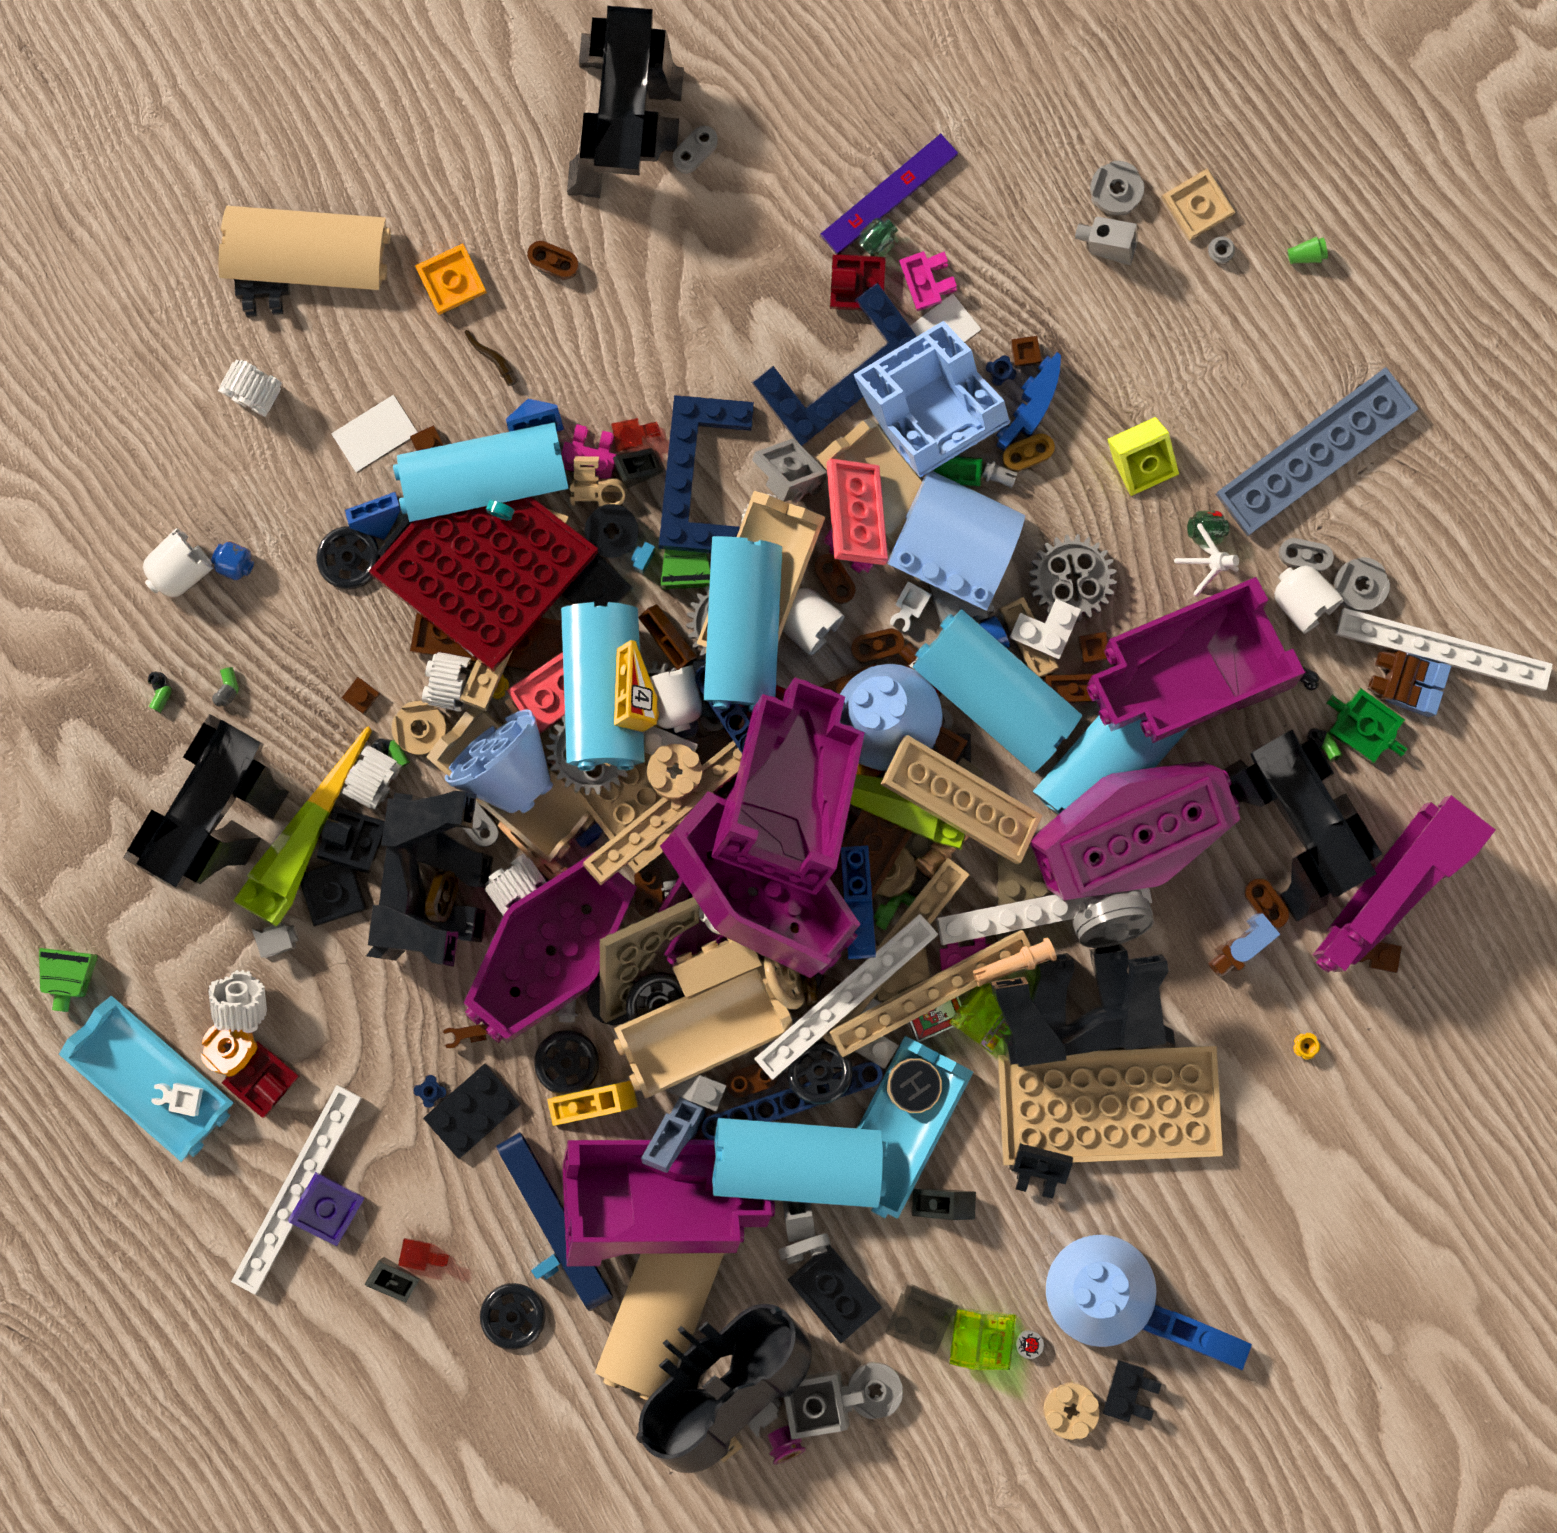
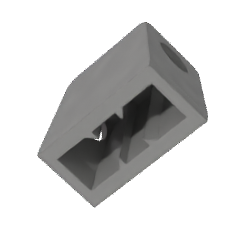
[1075,217,1138,266]

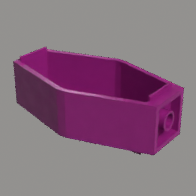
[1030,761,1241,900]
[660,791,860,978]
[464,852,637,1043]

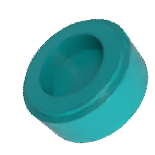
[486,500,515,521]

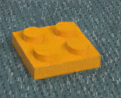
[415,243,487,315]

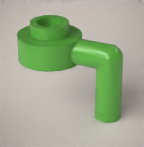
[874,892,916,930]

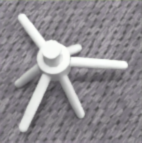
[1174,524,1239,596]

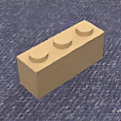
[672,938,762,997]

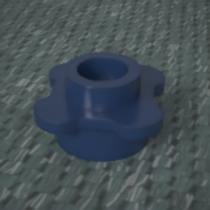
[986,355,1017,386]
[413,1075,446,1108]

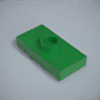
[932,456,983,486]

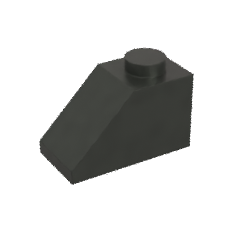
[912,1188,976,1220]

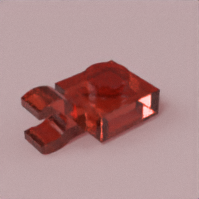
[611,418,661,451]
[398,1238,449,1271]

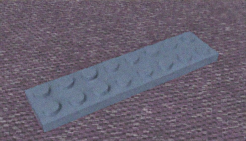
[1215,367,1418,537]

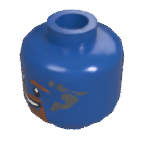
[211,541,254,580]

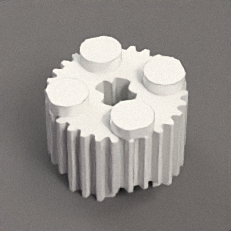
[218,359,282,417]
[422,652,471,711]
[342,746,402,809]
[484,854,547,916]
[208,970,267,1033]

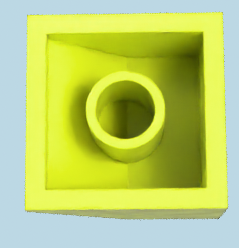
[1107,417,1179,496]

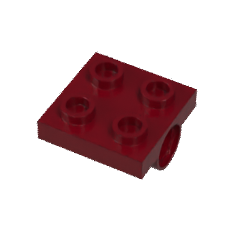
[830,254,886,311]
[222,1041,300,1118]

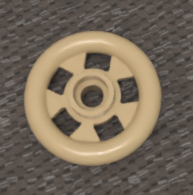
[764,956,806,1009]

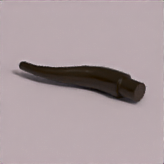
[465,330,517,386]
[799,973,818,1006]

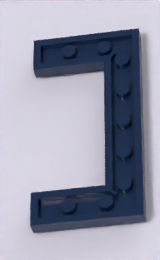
[751,283,917,446]
[659,395,754,553]

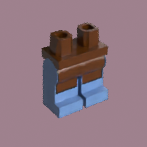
[1367,651,1451,718]
[1207,913,1280,976]

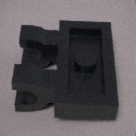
[234,279,290,317]
[1012,1143,1073,1199]
[1102,1359,1162,1422]

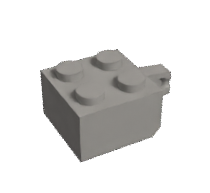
[784,1370,866,1439]

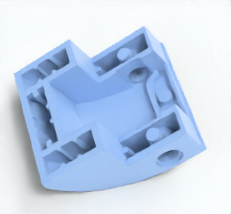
[854,321,1010,478]
[886,471,1025,611]

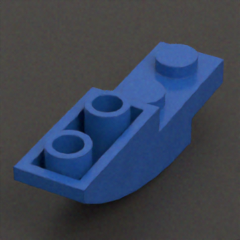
[996,352,1061,452]
[841,846,876,959]
[1142,1305,1252,1371]

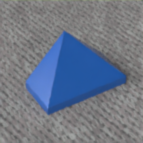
[506,399,564,432]
[345,492,401,540]

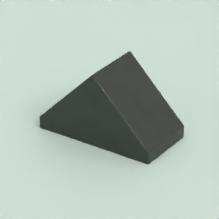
[613,448,664,489]
[365,1257,420,1303]

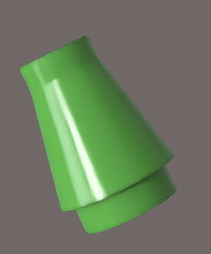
[1287,236,1328,264]

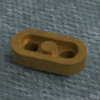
[1002,433,1055,472]

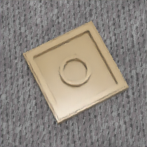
[1161,168,1235,242]

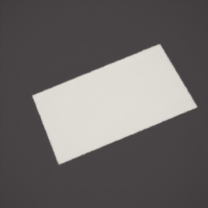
[910,293,981,342]
[331,395,418,472]

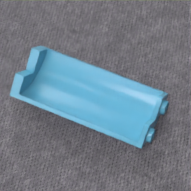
[393,422,569,522]
[704,536,783,712]
[561,602,645,771]
[913,609,1082,773]
[1033,716,1189,815]
[59,996,234,1162]
[857,1036,973,1219]
[712,1118,887,1208]

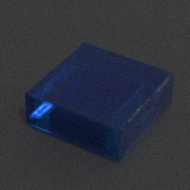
[575,823,604,849]

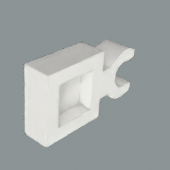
[890,581,932,632]
[151,1083,203,1116]

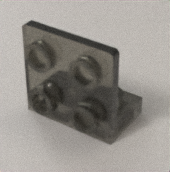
[886,1282,959,1354]

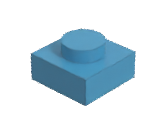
[631,542,656,575]
[531,1253,560,1280]

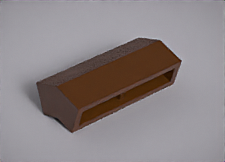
[638,604,698,670]

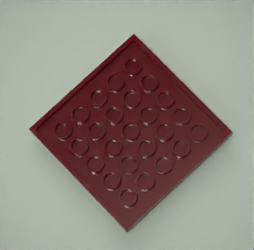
[368,497,598,672]

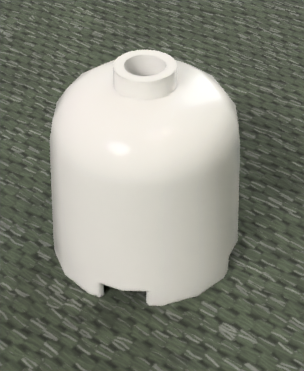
[143,528,213,597]
[1274,566,1344,634]
[783,587,845,655]
[650,665,703,733]

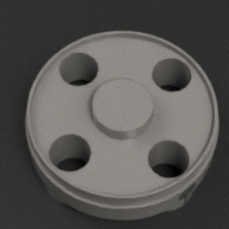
[1073,890,1154,948]

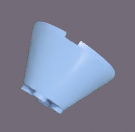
[840,664,942,771]
[445,709,553,813]
[1046,1235,1156,1347]

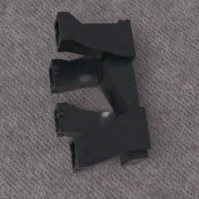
[567,5,684,198]
[123,714,290,888]
[1224,729,1382,922]
[366,791,493,967]
[991,944,1175,1067]

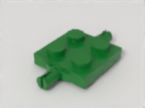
[1326,688,1408,764]

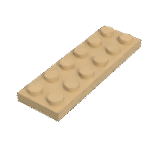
[881,735,1042,864]

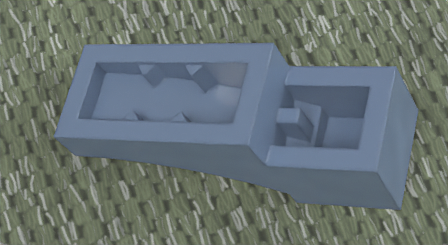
[641,1097,706,1173]

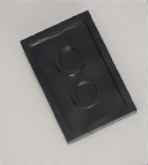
[423,1063,521,1159]
[787,1245,882,1344]

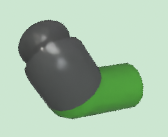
[212,667,239,707]

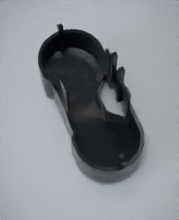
[636,1304,812,1473]

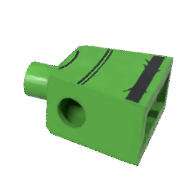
[661,549,710,590]
[39,948,98,1012]

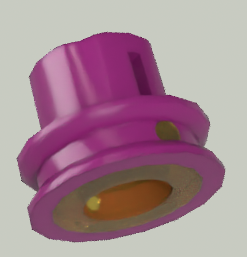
[768,1426,806,1465]

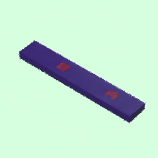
[820,133,958,255]

